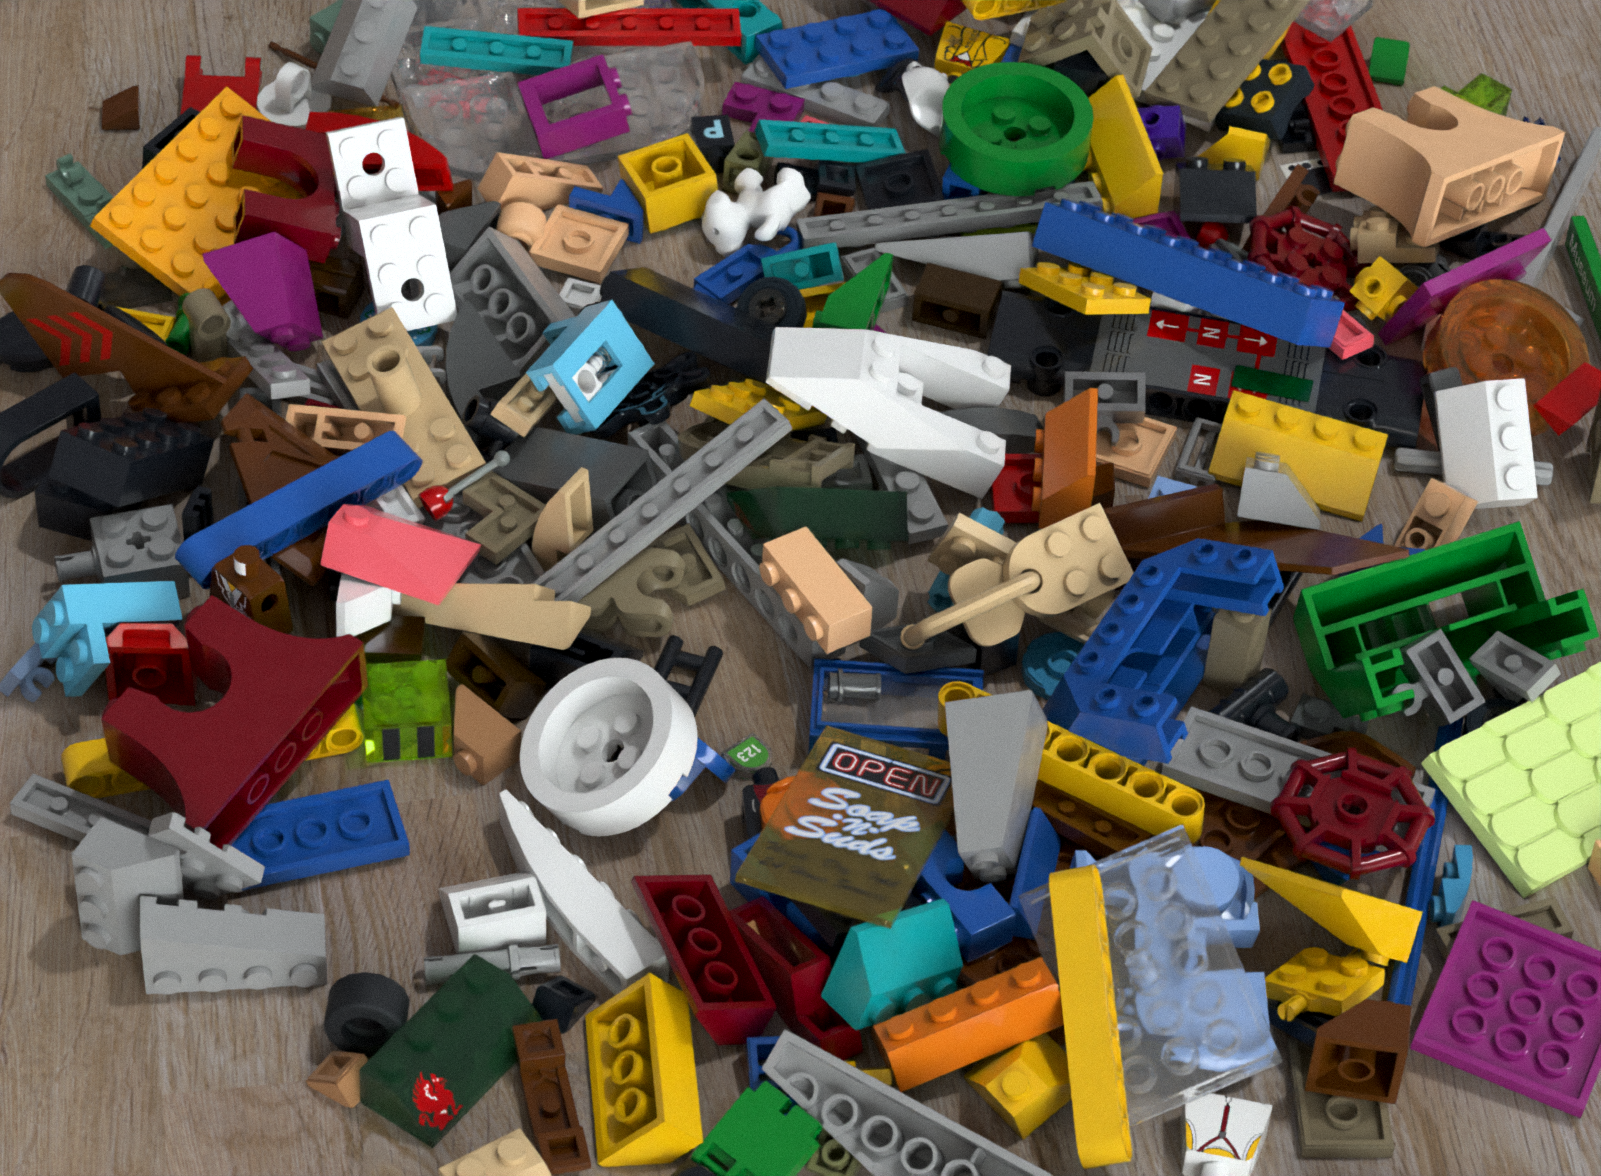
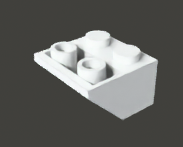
[439,871,546,954]

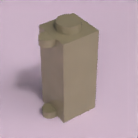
[1202,607,1271,697]

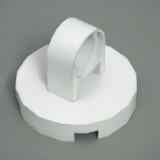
[257,62,332,129]

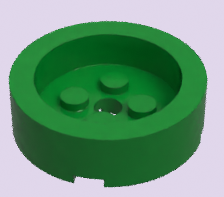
[939,62,1093,196]

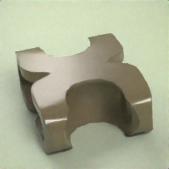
[577,547,686,637]

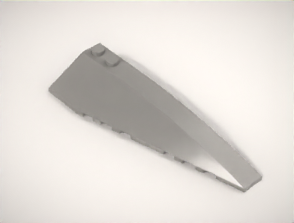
[762,1029,1054,1176]

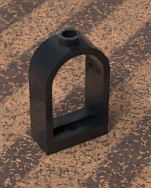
[0,372,101,498]

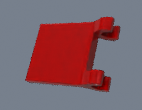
[180,55,262,115]

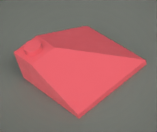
[320,504,481,605]

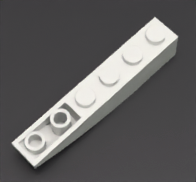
[499,789,669,995]

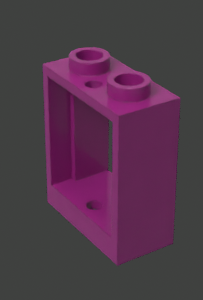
[517,54,633,159]

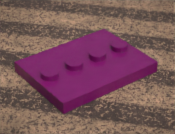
[1378,227,1552,346]

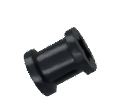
[1248,703,1303,742]

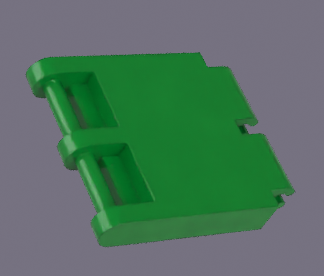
[690,1081,823,1176]

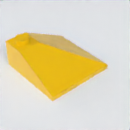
[1239,857,1422,966]

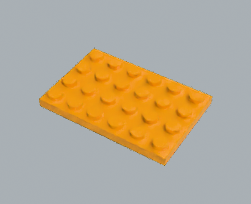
[90,87,338,306]

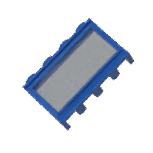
[808,659,984,769]

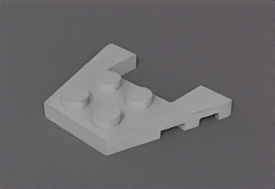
[148,812,265,900]

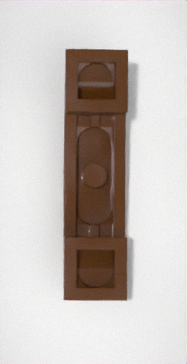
[512,1019,591,1175]

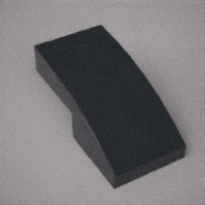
[774,160,856,201]

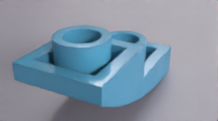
[1430,845,1473,928]

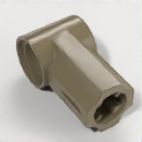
[182,288,231,363]

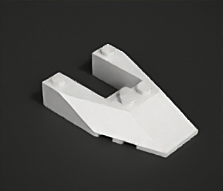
[766,327,1011,499]

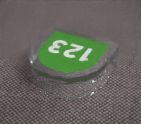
[721,732,772,781]

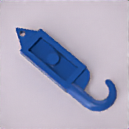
[693,226,803,304]

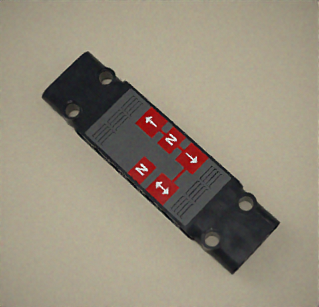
[987,291,1429,449]

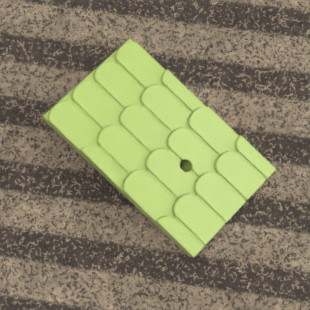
[1421,662,1601,899]

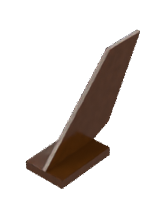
[1103,484,1409,590]

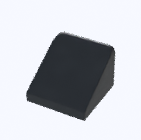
[529,975,597,1034]

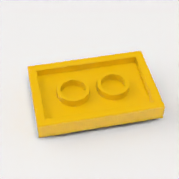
[1018,262,1151,315]

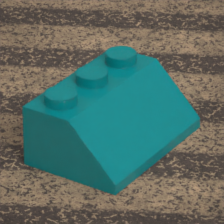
[821,899,963,1030]

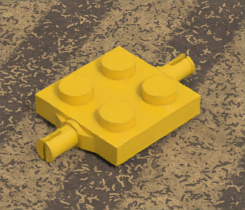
[1265,947,1385,1022]

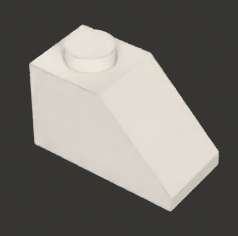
[336,573,402,637]

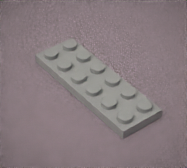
[1161,706,1436,852]

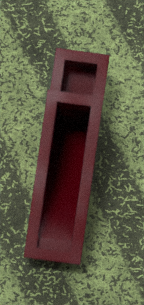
[729,896,863,1061]

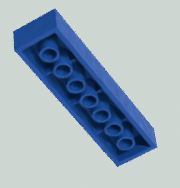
[1032,198,1345,348]

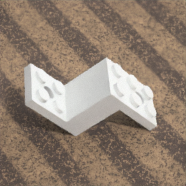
[326,117,457,331]

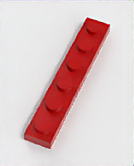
[517,8,741,46]

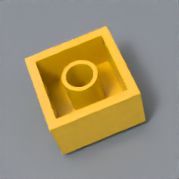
[617,133,718,234]

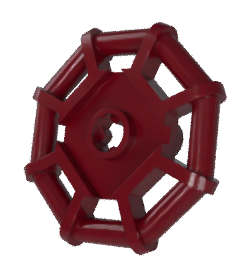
[1247,206,1372,313]
[1270,747,1435,880]

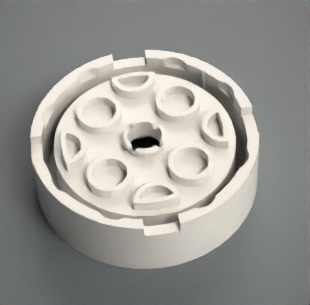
[520,658,698,836]

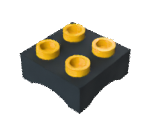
[1215,59,1315,141]

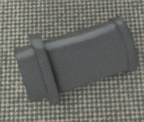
[827,668,881,703]

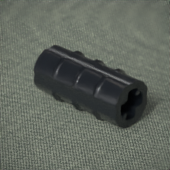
[1209,668,1289,725]

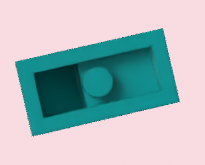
[761,242,844,290]

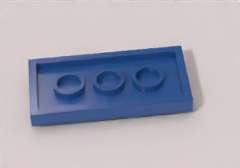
[755,9,919,89]
[231,779,410,891]

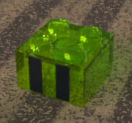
[361,659,452,763]

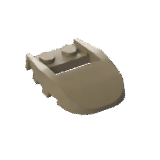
[678,422,855,491]

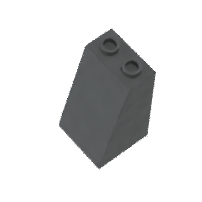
[492,426,657,544]

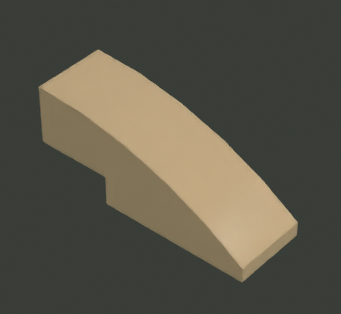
[532,467,593,573]

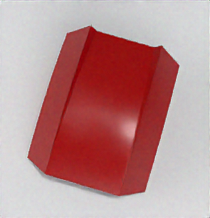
[105,623,198,706]

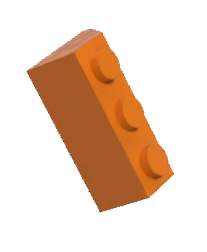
[1032,388,1098,529]

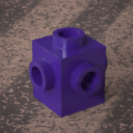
[1137,105,1186,161]

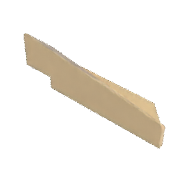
[392,583,591,650]

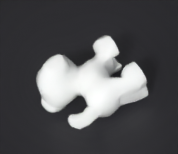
[701,168,811,257]

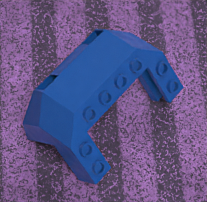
[1042,538,1284,766]

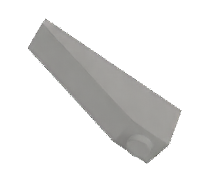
[875,232,1039,289]

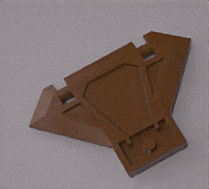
[220,393,340,587]

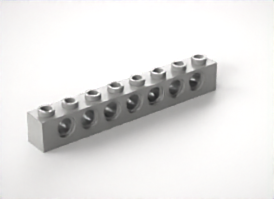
[628,421,846,670]

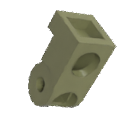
[722,130,774,195]

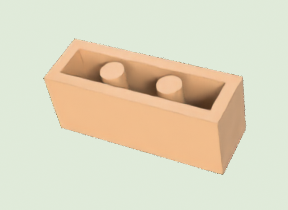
[759,526,873,654]

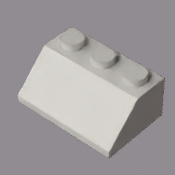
[1434,378,1538,509]

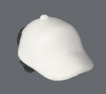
[875,58,950,139]

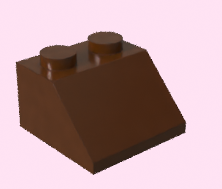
[1305,999,1412,1104]

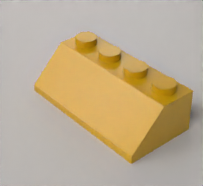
[1082,75,1163,218]
[1208,390,1388,522]
[585,973,703,1167]

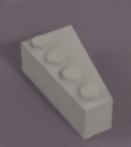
[140,895,328,995]

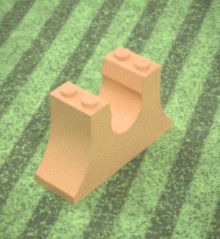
[1334,86,1565,248]

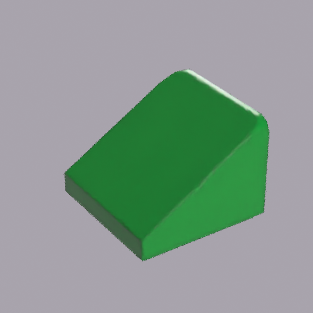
[1369,37,1410,85]

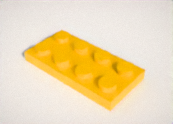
[690,379,827,431]

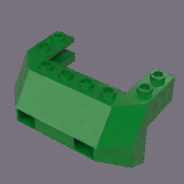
[1293,521,1600,722]

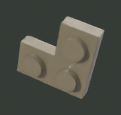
[462,470,546,565]

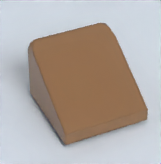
[306,1050,378,1108]

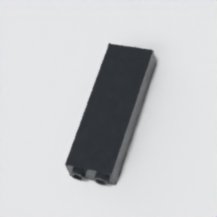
[600,267,777,387]

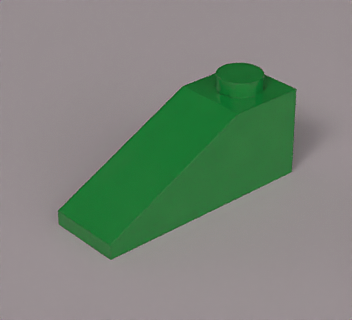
[812,253,893,331]

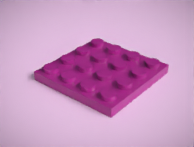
[1410,900,1601,1119]

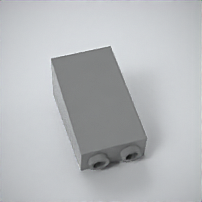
[945,690,1048,883]

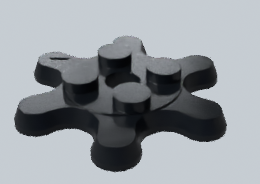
[589,351,711,440]

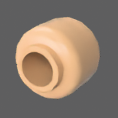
[496,202,547,254]

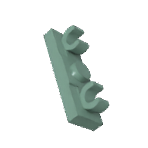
[45,154,114,249]

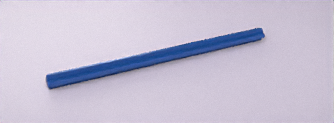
[1387,717,1463,1005]

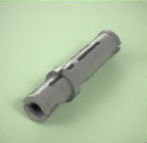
[424,944,561,986]

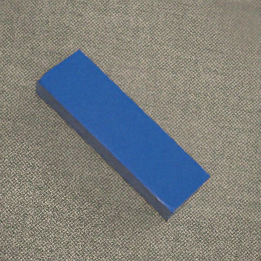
[1009,807,1061,940]

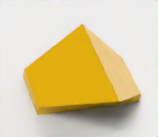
[1197,126,1270,181]

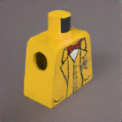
[934,21,1011,85]

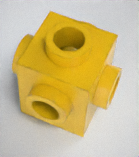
[1349,256,1418,323]

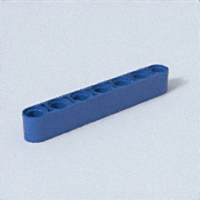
[175,431,423,589]

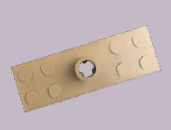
[321,307,486,509]

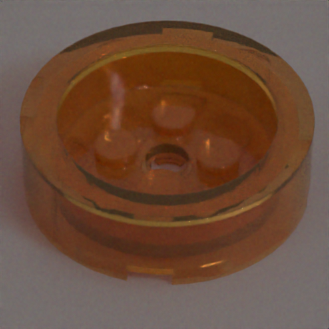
[1423,279,1589,437]

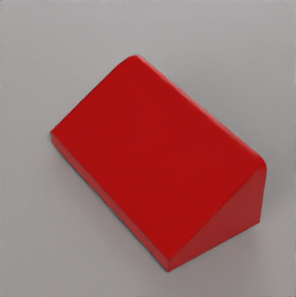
[1533,362,1601,436]

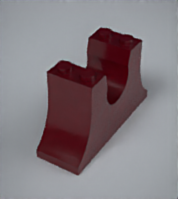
[101,595,368,850]

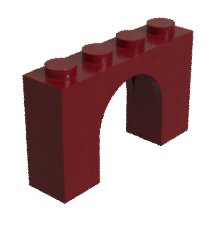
[231,115,341,264]

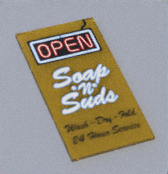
[735,725,954,929]

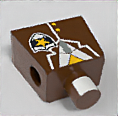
[209,545,293,634]

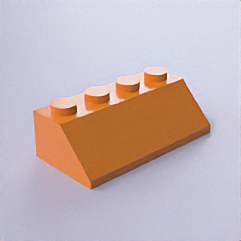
[870,957,1064,1092]

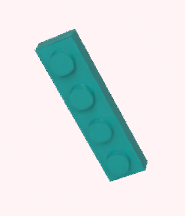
[420,26,573,76]
[754,119,906,163]

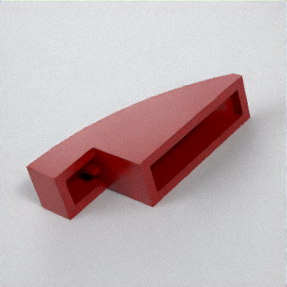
[305,112,454,191]

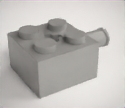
[54,504,190,599]

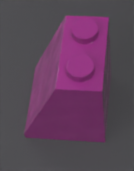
[203,232,323,351]

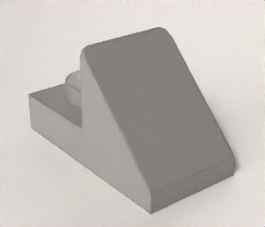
[1469,631,1561,703]

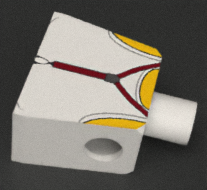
[1180,1088,1272,1176]

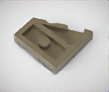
[646,523,726,606]

